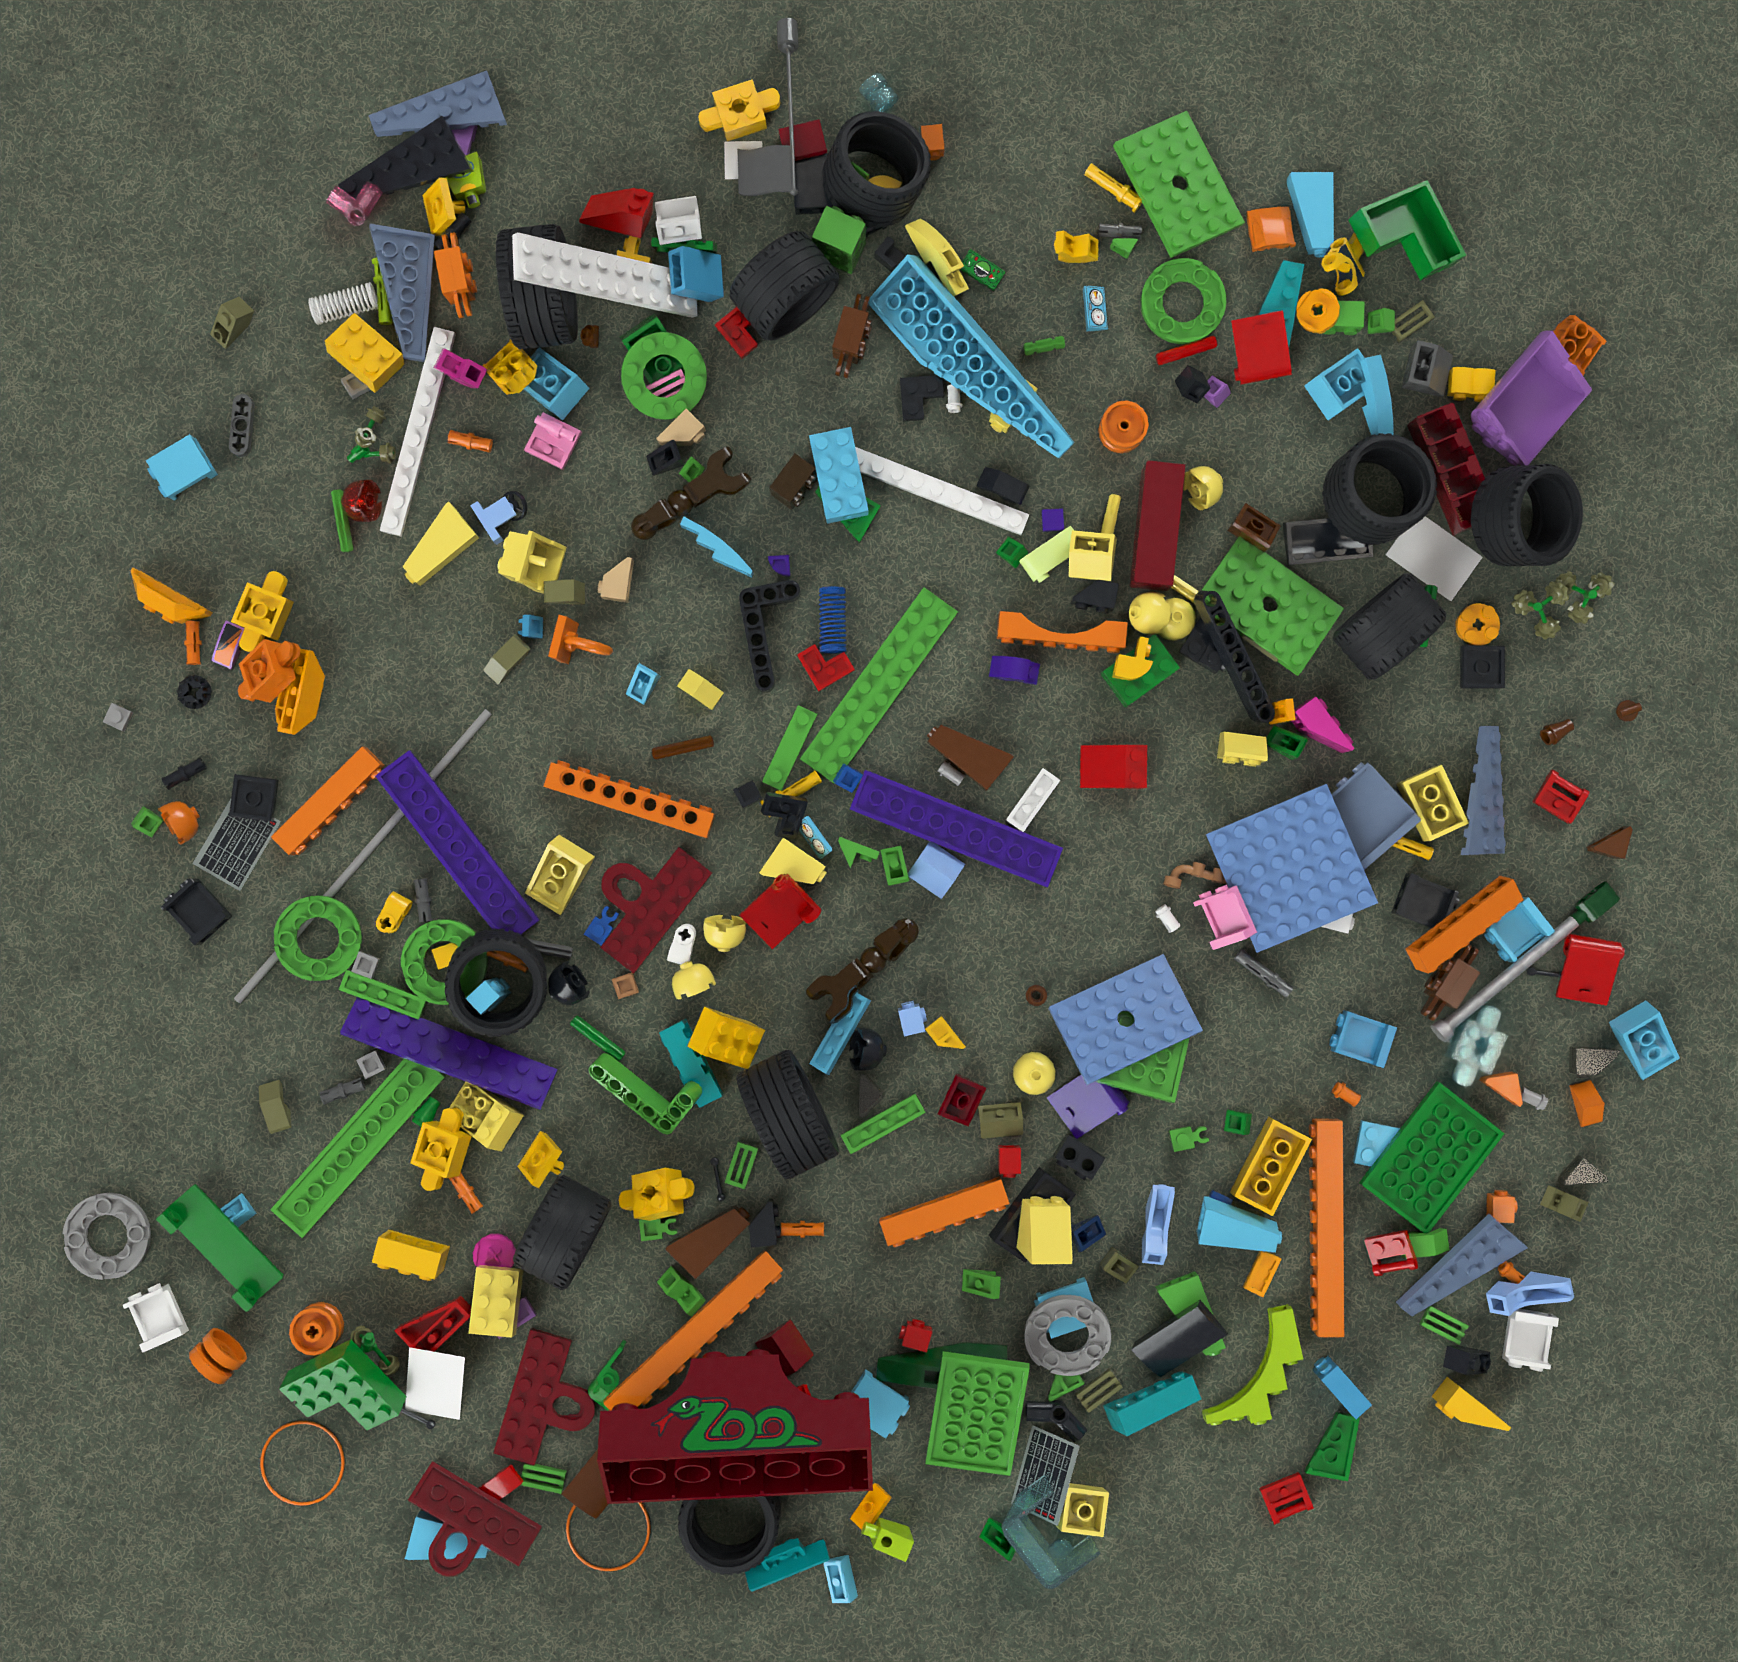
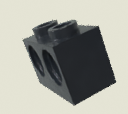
[1054,1134,1105,1180]

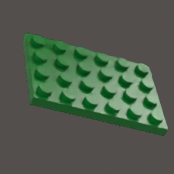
[1359,1081,1505,1234]

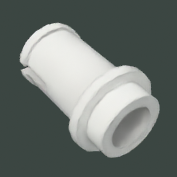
[946,385,963,413]
[1155,904,1180,933]

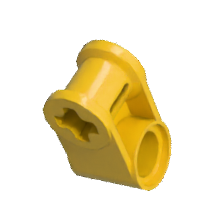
[376,891,413,933]

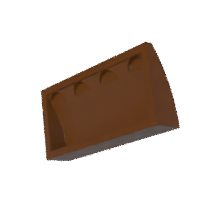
[562,1449,608,1519]

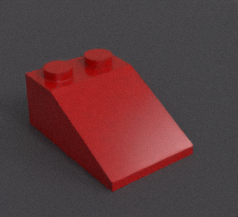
[579,188,654,238]
[1080,745,1147,789]

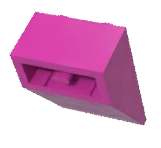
[1291,697,1354,753]

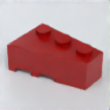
[394,1296,472,1352]

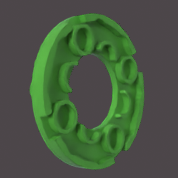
[1141,258,1226,344]
[621,332,707,419]
[274,895,362,981]
[401,919,488,1005]

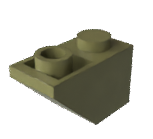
[210,297,254,349]

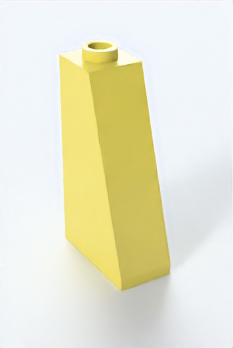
[403,502,479,586]

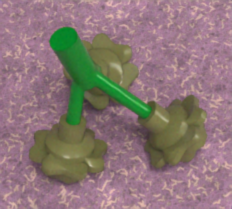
[1555,571,1615,624]
[1511,581,1569,640]

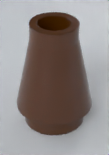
[1540,719,1574,745]

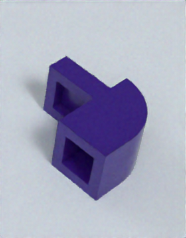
[989,656,1040,685]

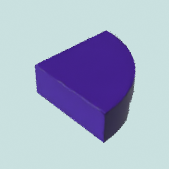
[768,555,791,577]

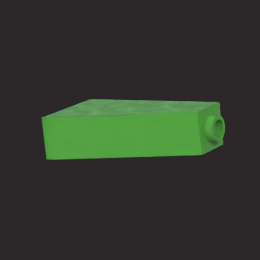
[1155,1271,1226,1356]

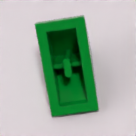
[1266,726,1308,760]
[979,1518,1020,1561]

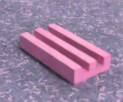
[646,368,685,397]

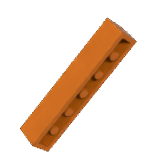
[271,747,385,855]
[1406,876,1524,974]
[879,1176,1010,1247]

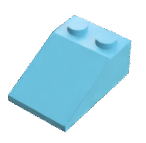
[524,348,590,420]
[1304,348,1366,420]
[1609,1000,1680,1080]

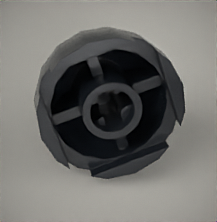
[548,961,590,1005]
[849,1028,887,1071]

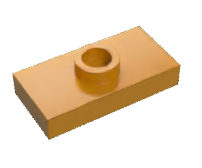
[1269,698,1296,725]
[1243,1251,1281,1297]
[850,1483,892,1530]

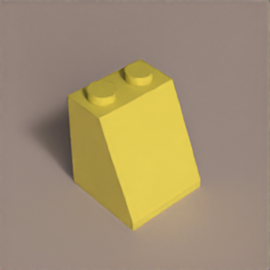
[1017,1196,1073,1264]

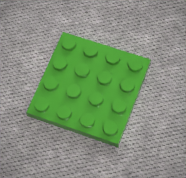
[1096,1011,1190,1103]

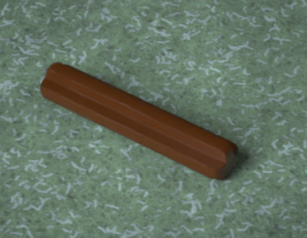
[652,735,714,759]

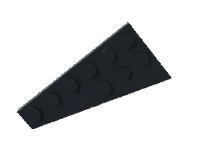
[338,116,474,205]

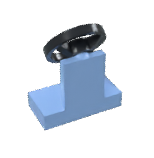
[470,491,527,545]

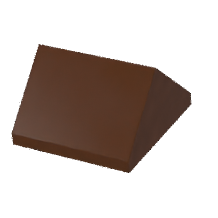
[1227,503,1281,552]

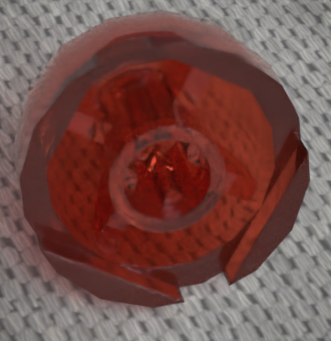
[341,480,382,522]

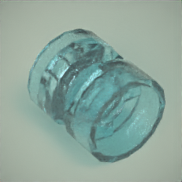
[859,73,898,112]

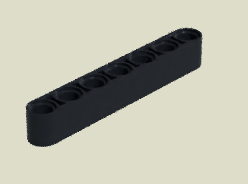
[1194,590,1275,723]

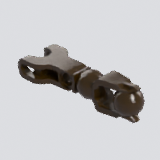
[631,447,752,540]
[806,918,919,1024]

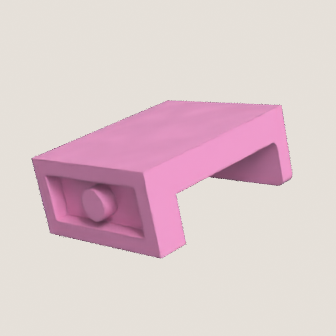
[1193,885,1257,950]

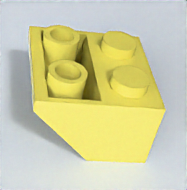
[1069,530,1117,581]
[1217,732,1268,767]

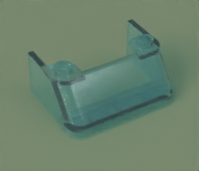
[1002,1474,1101,1589]

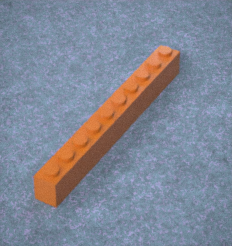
[1309,1119,1344,1337]
[603,1250,783,1410]

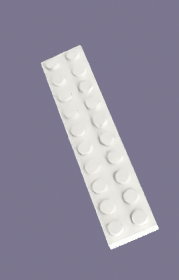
[512,232,697,318]

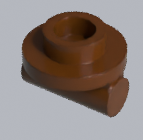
[580,325,599,348]
[1616,700,1642,721]

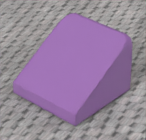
[1203,376,1231,408]

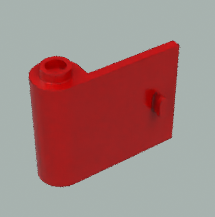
[1231,310,1292,385]
[739,874,821,949]
[1556,934,1625,1006]

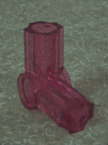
[326,182,383,226]

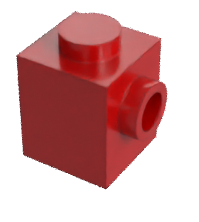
[998,1145,1021,1178]
[899,1319,932,1353]

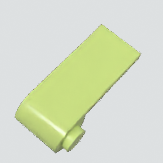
[1019,526,1074,583]

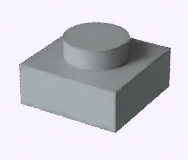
[341,373,371,400]
[103,703,134,732]
[351,951,380,979]
[356,1050,387,1079]

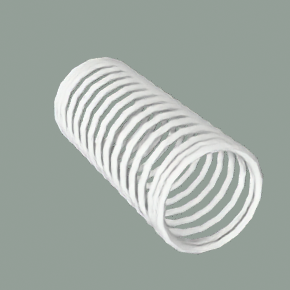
[308,282,378,325]

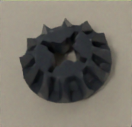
[176,675,212,709]

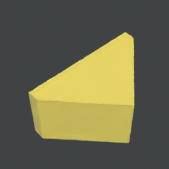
[677,669,724,710]

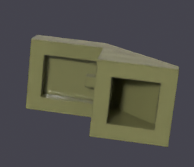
[483,634,531,685]
[259,1080,291,1134]
[1540,1185,1589,1222]

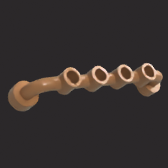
[1163,862,1227,889]

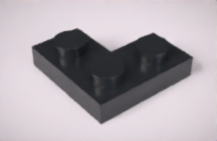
[900,375,944,422]
[761,792,808,839]

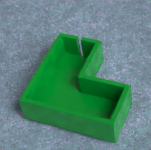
[1349,180,1466,281]
[279,1339,407,1430]

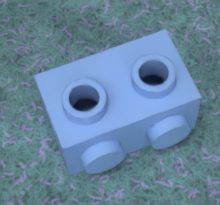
[898,1001,927,1036]

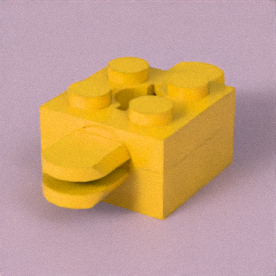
[698,79,780,141]
[231,571,294,652]
[410,1107,471,1191]
[619,1168,694,1221]

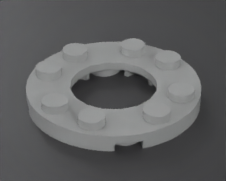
[63,1193,151,1280]
[1024,1295,1111,1376]

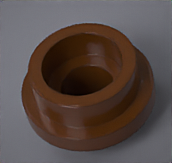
[1026,985,1047,1006]

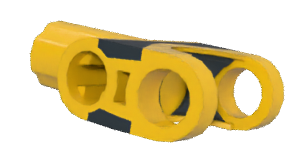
[1321,233,1365,296]

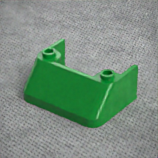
[588,1340,644,1411]

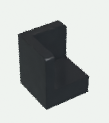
[874,236,906,272]
[1175,365,1211,403]
[733,780,763,809]

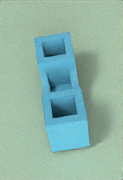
[466,977,511,1014]

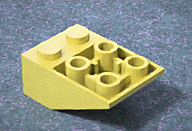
[449,1082,524,1152]

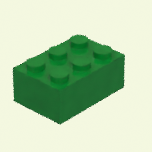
[1101,634,1180,708]

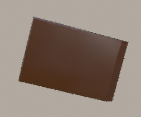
[1586,826,1633,859]

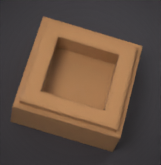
[612,972,639,999]

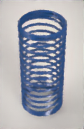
[819,586,847,653]

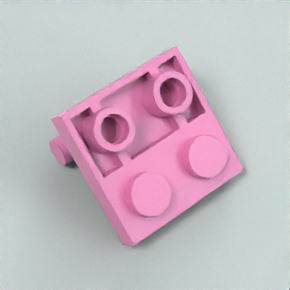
[524,412,582,470]

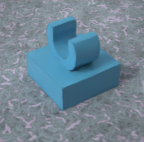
[518,615,543,639]

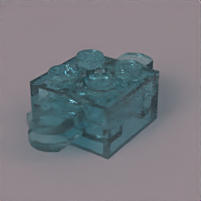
[1444,1005,1508,1087]

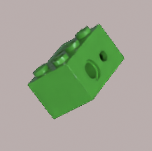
[812,206,866,274]

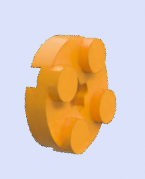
[1296,288,1340,334]
[1455,603,1500,646]

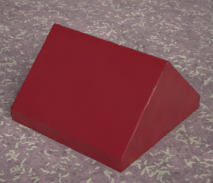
[778,119,827,161]
[938,1074,986,1127]
[755,1319,814,1376]

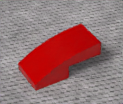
[478,1465,524,1500]

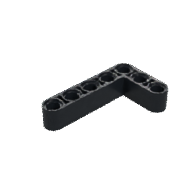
[739,580,801,693]

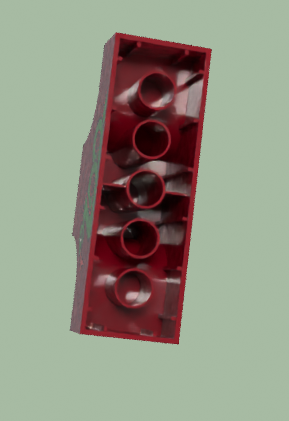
[597,1349,873,1504]

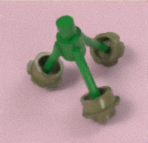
[347,406,396,464]
[350,1326,400,1376]

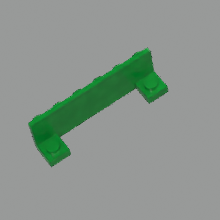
[156,1184,284,1312]

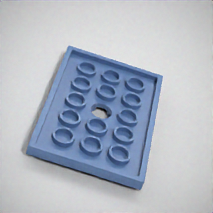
[1048,954,1203,1085]

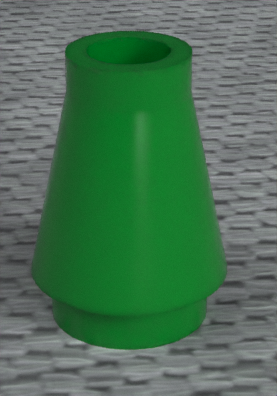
[412,1096,441,1127]

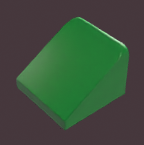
[996,536,1028,568]
[1224,1110,1252,1135]

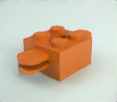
[434,232,477,318]
[238,639,300,703]

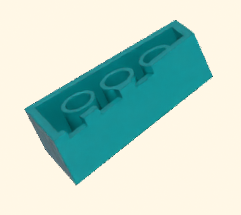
[1257,260,1304,348]
[659,1018,724,1108]
[1103,1371,1201,1436]

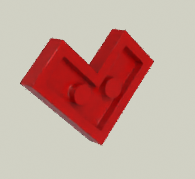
[715,307,758,359]
[797,644,855,692]

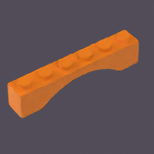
[997,611,1128,653]

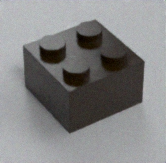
[769,453,817,510]

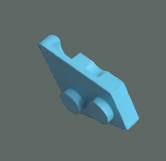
[1353,1120,1400,1166]

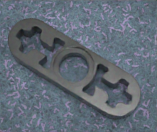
[229,394,255,457]

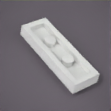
[1006,768,1060,832]

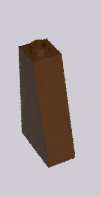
[927,725,1014,790]
[665,1205,751,1279]

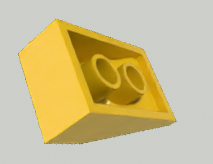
[1432,1377,1511,1431]

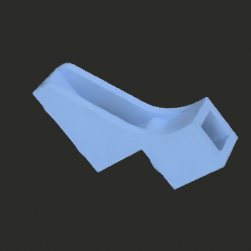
[1142,1184,1175,1265]
[1486,1272,1574,1316]

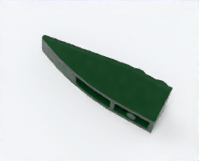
[876,1342,1007,1389]

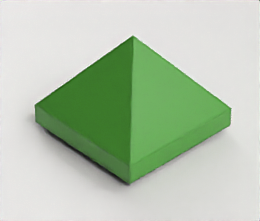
[679,457,705,482]

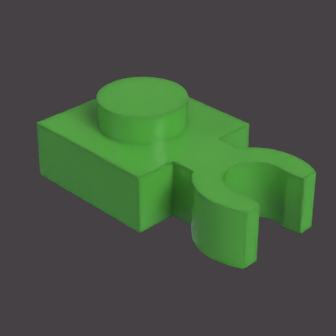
[1169,1126,1209,1152]
[639,1217,678,1241]

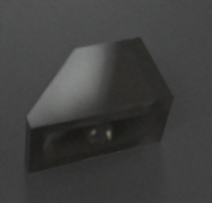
[1569,1047,1620,1079]

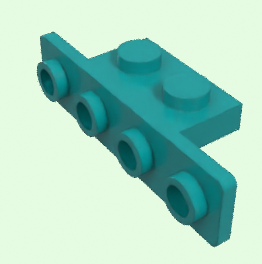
[745,1538,830,1592]

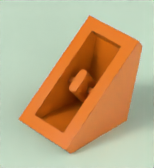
[1479,1072,1523,1107]
[1569,1080,1604,1127]

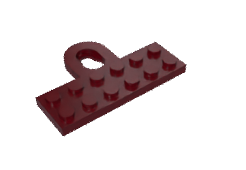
[600,847,712,974]
[493,1328,596,1465]
[408,1461,542,1577]

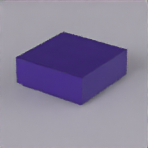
[1041,508,1064,532]

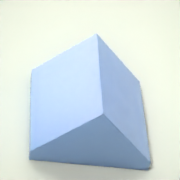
[908,841,965,899]

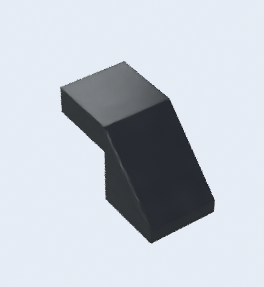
[976,467,1030,505]

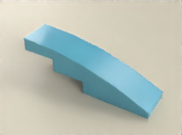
[1360,355,1393,435]
[680,517,753,578]

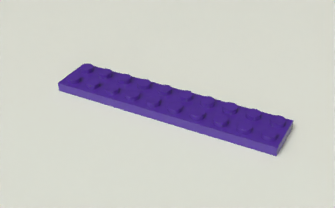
[375,750,540,934]
[849,770,1063,888]
[340,997,558,1110]

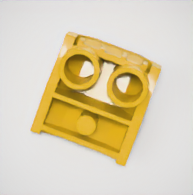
[482,339,538,395]

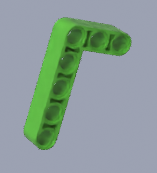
[589,1053,702,1134]

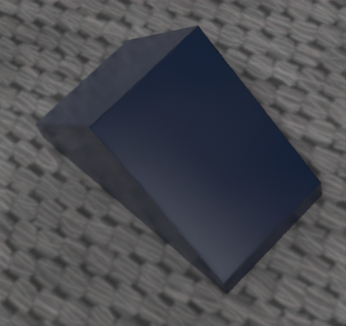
[1071,1215,1106,1252]

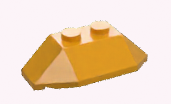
[131,567,213,624]
[275,649,325,735]

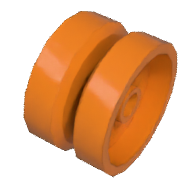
[1098,400,1149,453]
[289,1302,344,1356]
[189,1328,247,1384]

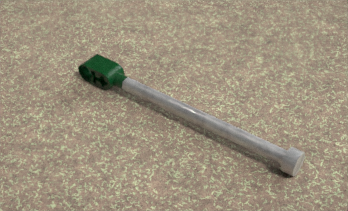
[1431,881,1620,1042]

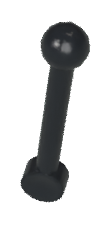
[1527,967,1561,977]
[710,1157,725,1202]
[400,1407,435,1429]

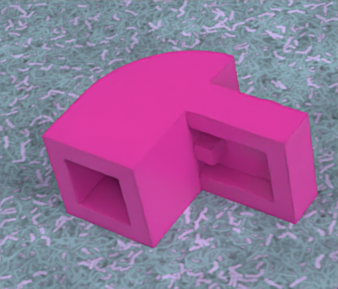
[433,348,487,388]

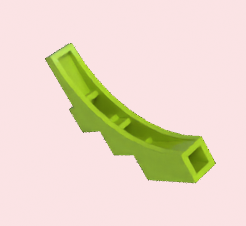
[1202,1304,1303,1425]

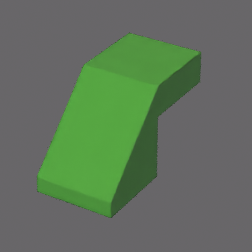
[1401,1228,1449,1259]
[657,1266,706,1317]

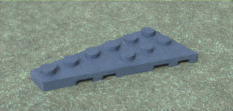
[369,70,507,137]
[369,224,435,362]
[1461,726,1506,855]
[1396,1214,1528,1316]

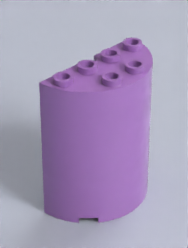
[1471,331,1592,466]

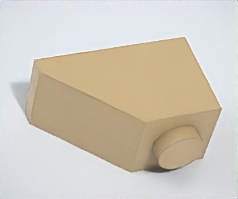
[656,409,706,446]
[598,557,634,603]

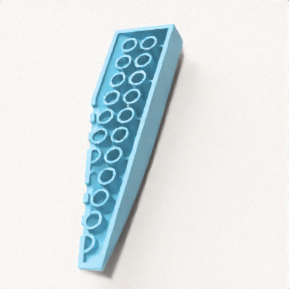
[869,254,1074,458]

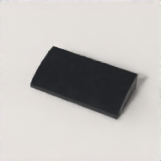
[1283,518,1374,565]
[989,1167,1076,1263]
[1131,1299,1228,1377]

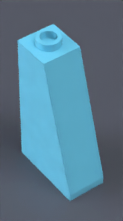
[1287,172,1334,258]
[1197,1196,1282,1253]
[405,1510,490,1560]

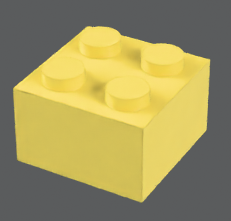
[1056,1483,1109,1537]

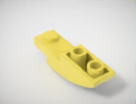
[905,218,969,297]

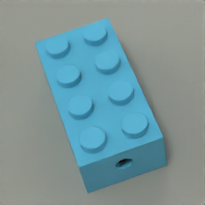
[809,427,868,524]

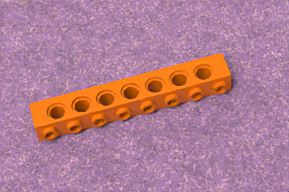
[543,760,716,838]

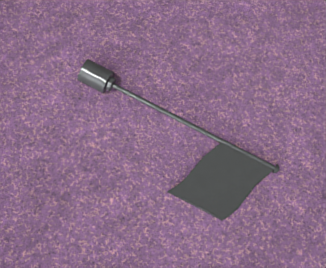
[737,18,799,196]

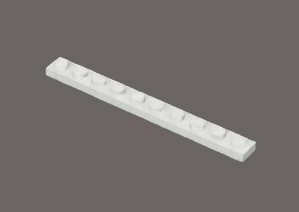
[380,327,456,537]
[855,447,1029,535]

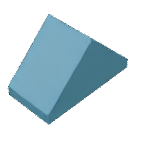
[626,663,661,705]

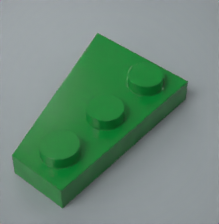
[651,237,717,253]
[815,486,881,543]
[1304,1412,1360,1482]

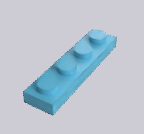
[809,993,871,1075]

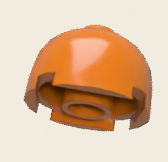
[158,801,200,845]

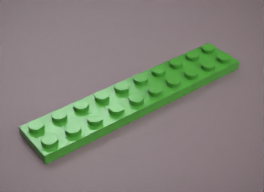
[800,588,958,784]
[271,1059,446,1238]

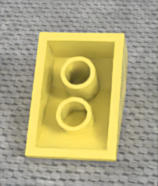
[525,835,595,915]

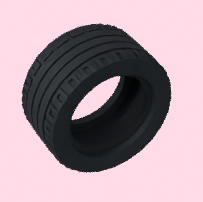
[496,224,578,349]
[736,1050,839,1179]

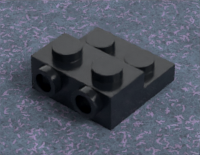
[1179,616,1228,674]

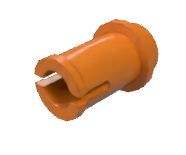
[1332,1082,1361,1107]
[1498,1261,1525,1284]

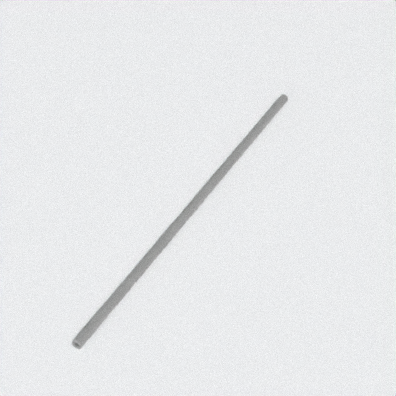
[234,709,492,1003]

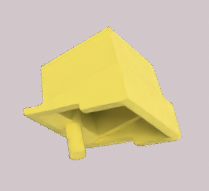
[498,530,567,594]

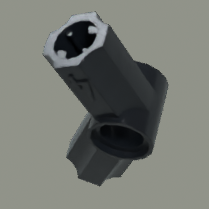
[1026,1400,1087,1443]

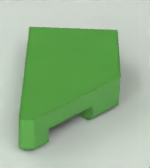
[1048,1374,1085,1402]

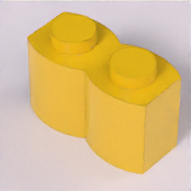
[1447,367,1496,402]

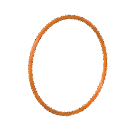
[260,1421,345,1506]
[566,1502,650,1571]

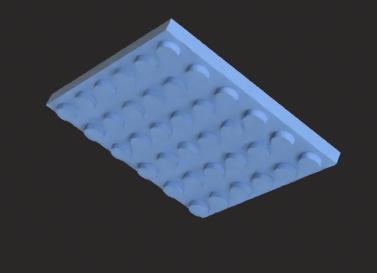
[1206,784,1378,953]

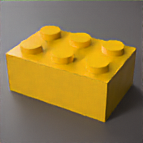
[325,313,404,393]
[687,1007,765,1069]
[372,1230,450,1281]

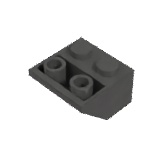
[1401,340,1453,398]

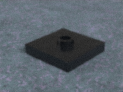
[1460,645,1505,689]
[229,774,279,822]

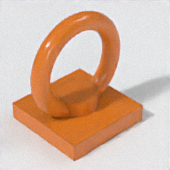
[548,615,613,664]

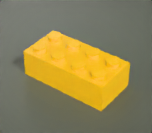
[1230,1116,1312,1216]

